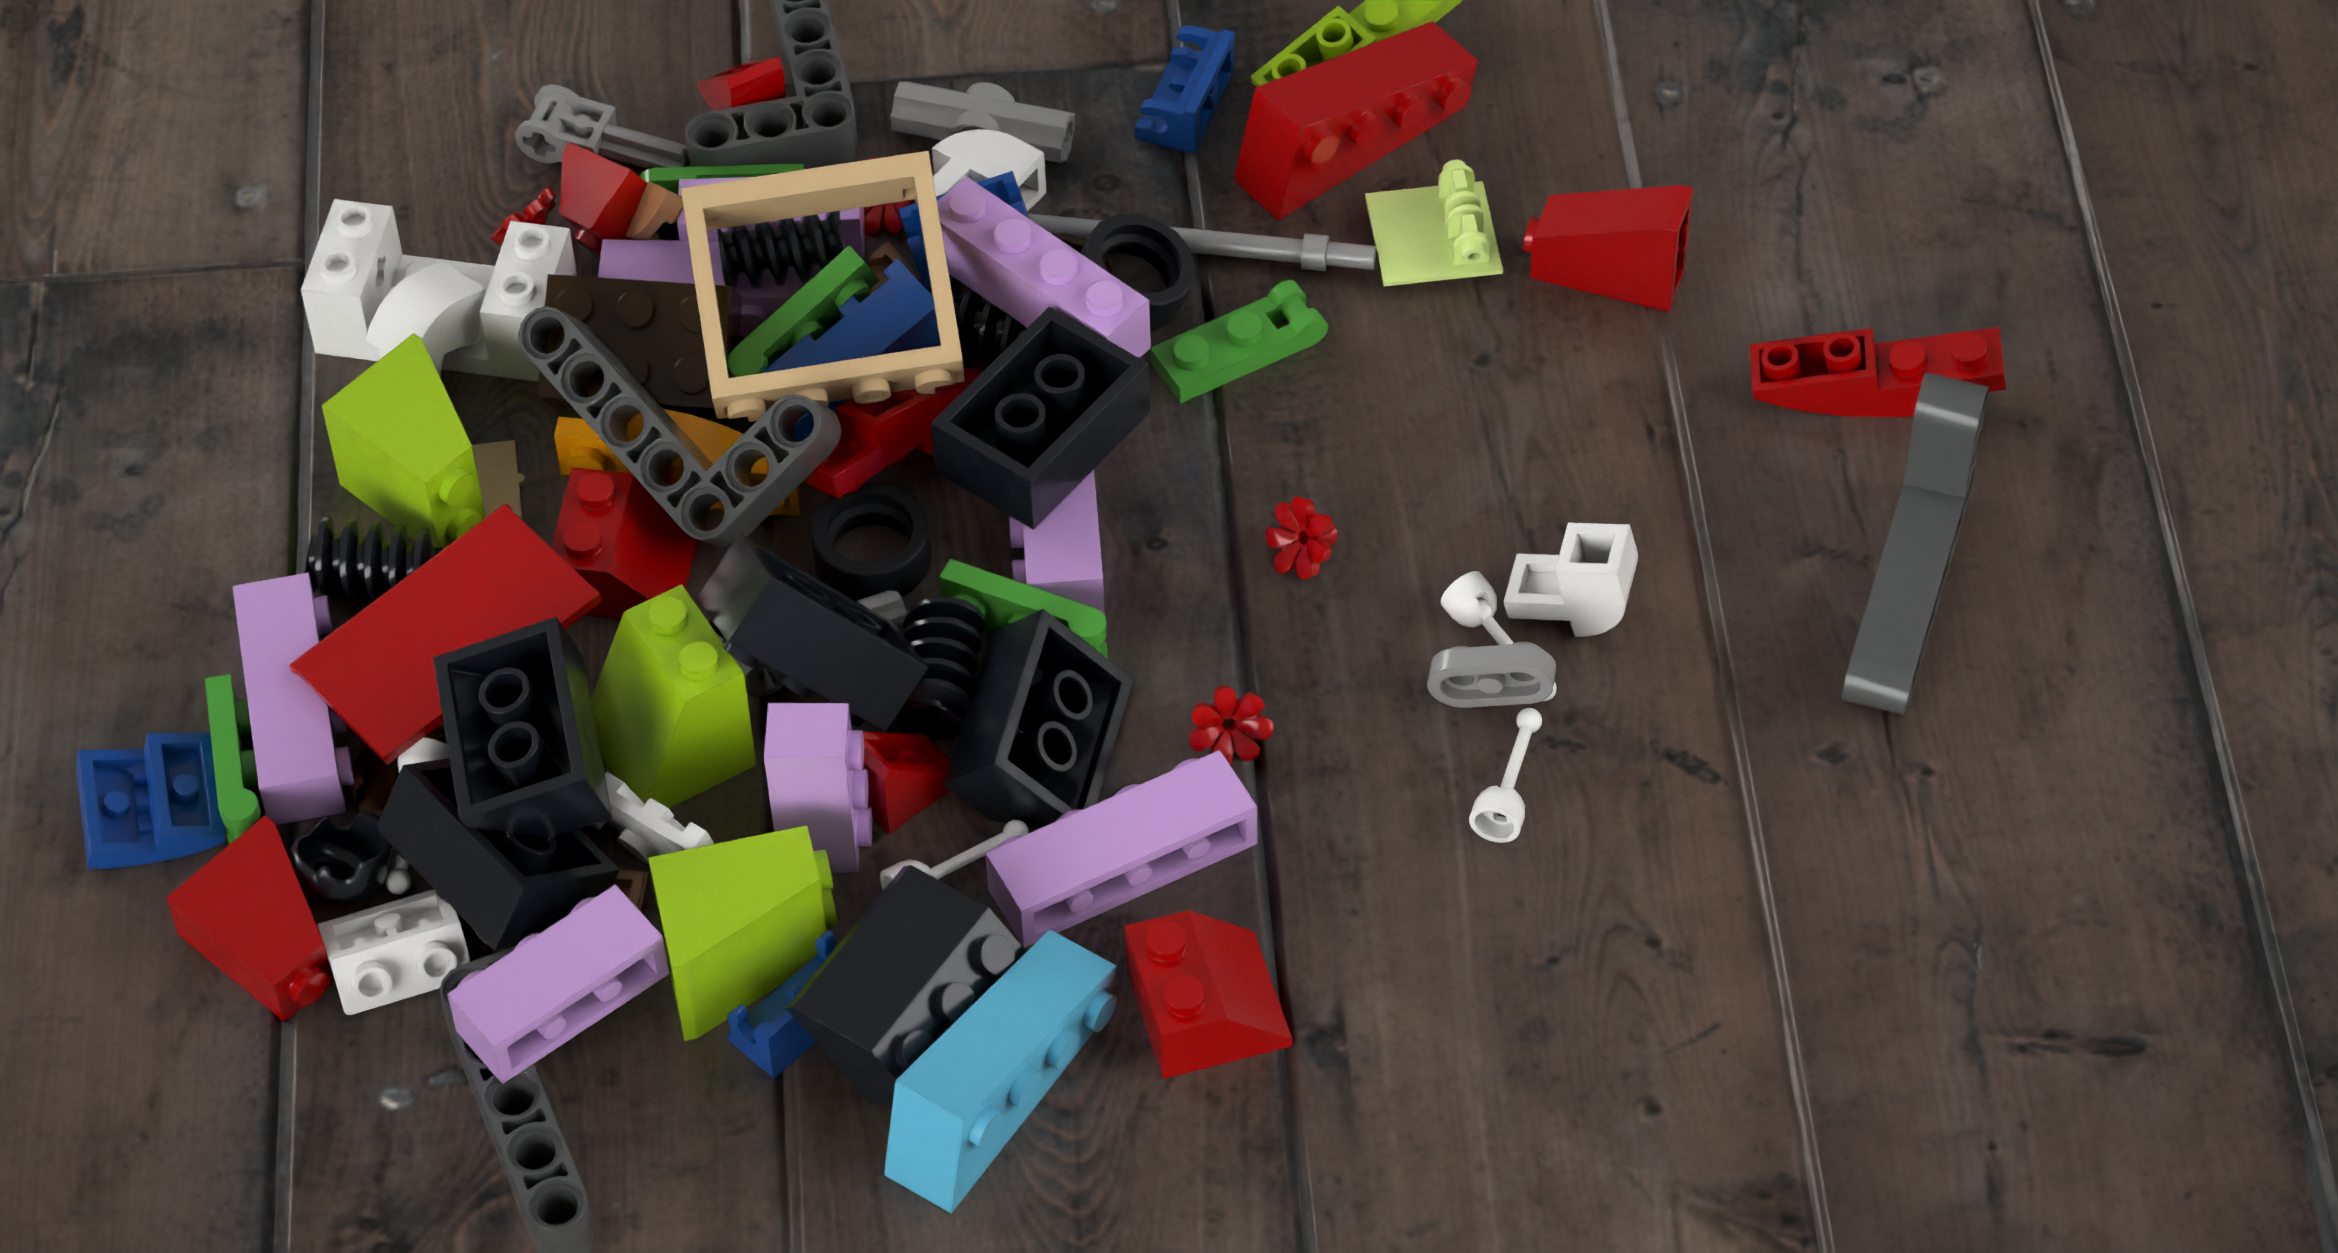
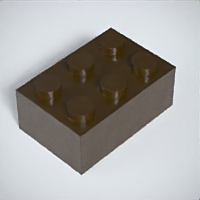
[537,274,742,418]

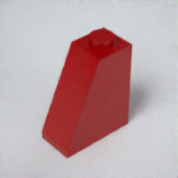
[1523,185,1693,312]
[166,815,334,1022]

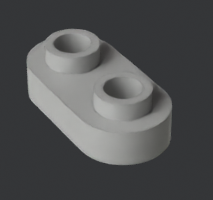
[1427,642,1556,708]

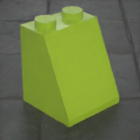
[322,333,486,549]
[591,584,757,808]
[648,825,838,1041]

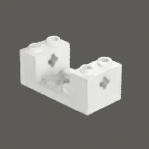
[301,199,577,382]

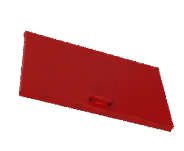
[289,504,603,765]

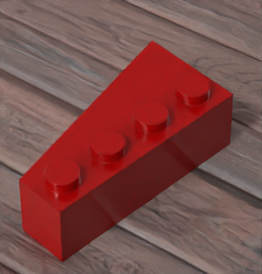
[1233,21,1478,221]

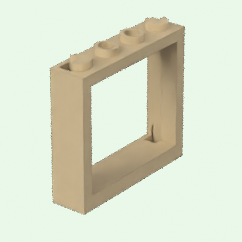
[681,151,965,422]

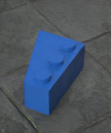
[753,259,941,442]

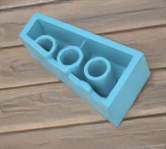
[884,929,1117,1214]

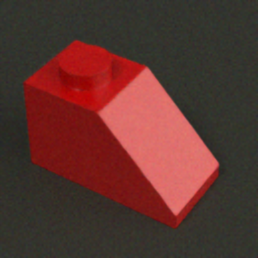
[559,142,648,257]

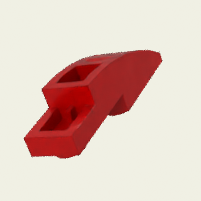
[1750,327,2006,417]
[803,368,984,499]

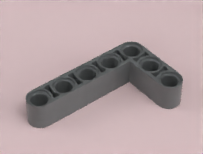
[685,0,858,169]
[518,306,841,548]
[1842,372,1989,715]
[439,946,595,1253]

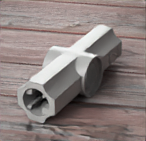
[890,81,1075,163]

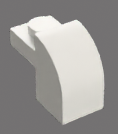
[915,129,1046,211]
[366,260,487,376]
[1503,523,1638,637]

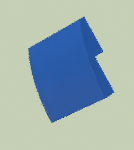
[76,733,226,869]

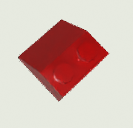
[551,467,699,619]
[1124,910,1292,1079]

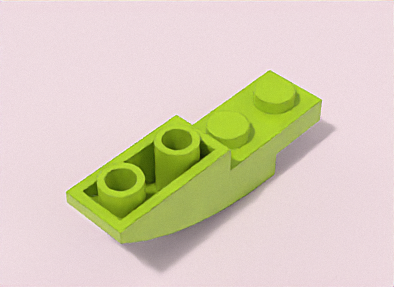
[1250,0,1463,87]

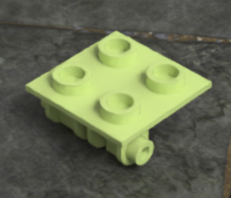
[1365,160,1503,286]

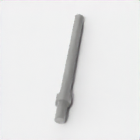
[1028,213,1377,271]

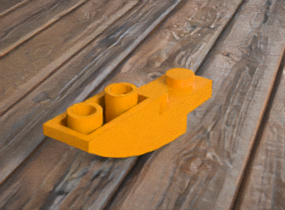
[554,409,802,516]

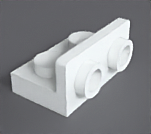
[318,889,471,1015]

